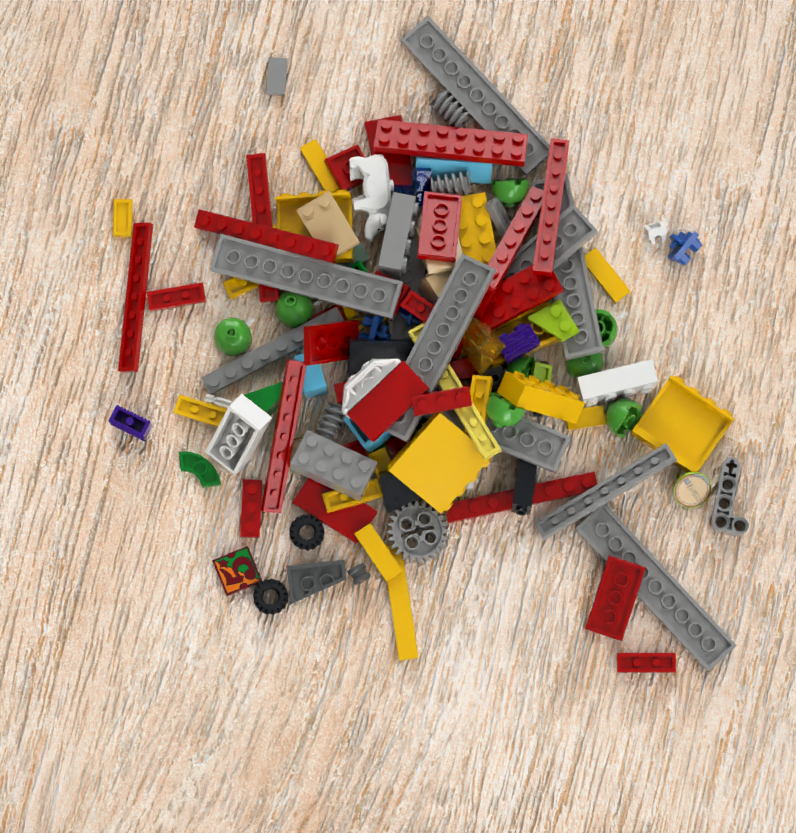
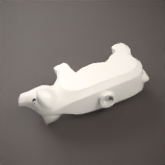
[349,154,394,242]

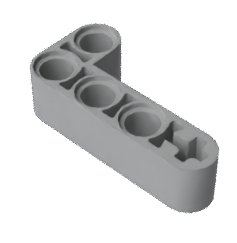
[710,457,749,536]

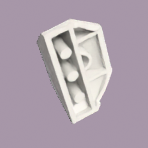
[341,359,401,419]

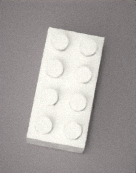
[575,359,658,408]
[205,394,272,475]

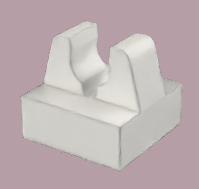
[644,221,668,244]

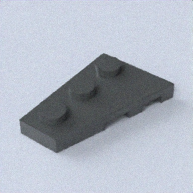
[287,560,347,604]

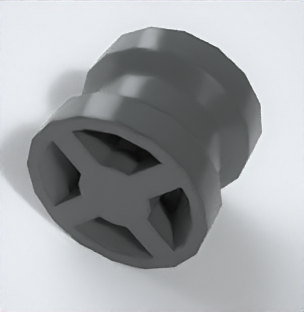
[347,563,371,586]

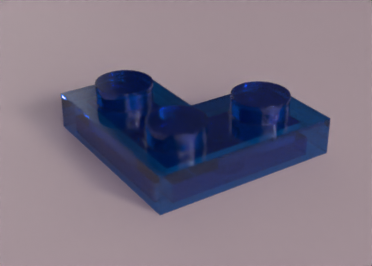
[392,168,431,206]

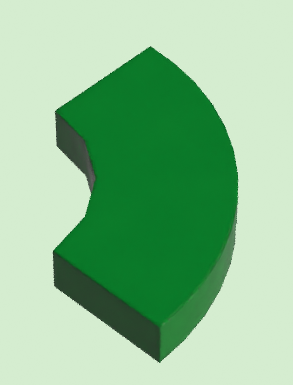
[179,451,221,488]

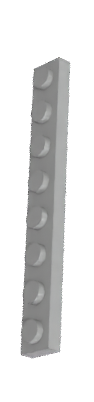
[201,307,344,395]
[534,443,677,541]

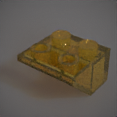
[462,317,506,375]

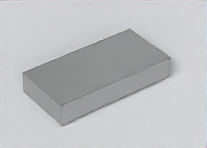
[266,57,288,96]
[485,196,511,238]

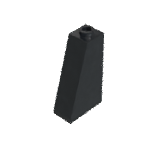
[347,338,414,379]
[511,458,537,516]
[378,470,420,513]

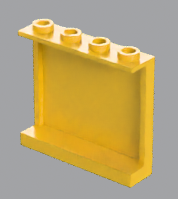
[275,190,354,264]
[630,375,735,473]
[387,411,492,514]

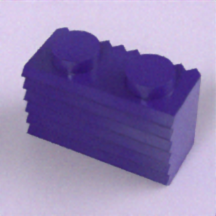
[495,323,541,365]
[108,405,152,441]

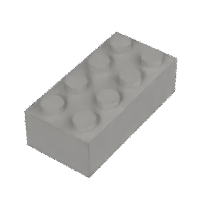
[378,192,419,278]
[290,430,377,501]

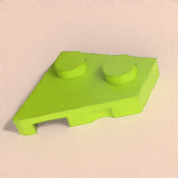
[528,299,579,342]

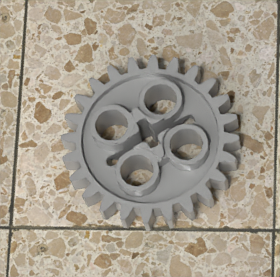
[386,500,449,564]

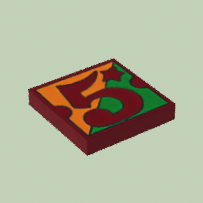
[212,546,263,597]

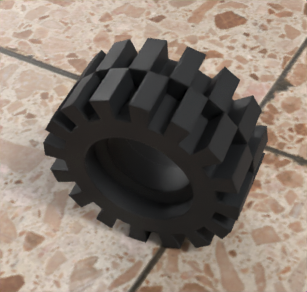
[289,514,324,551]
[253,579,289,615]

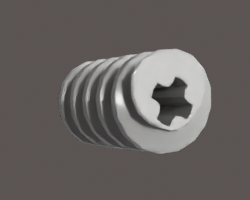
[429,90,469,128]
[431,171,472,195]
[315,402,345,443]

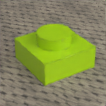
[531,362,553,382]

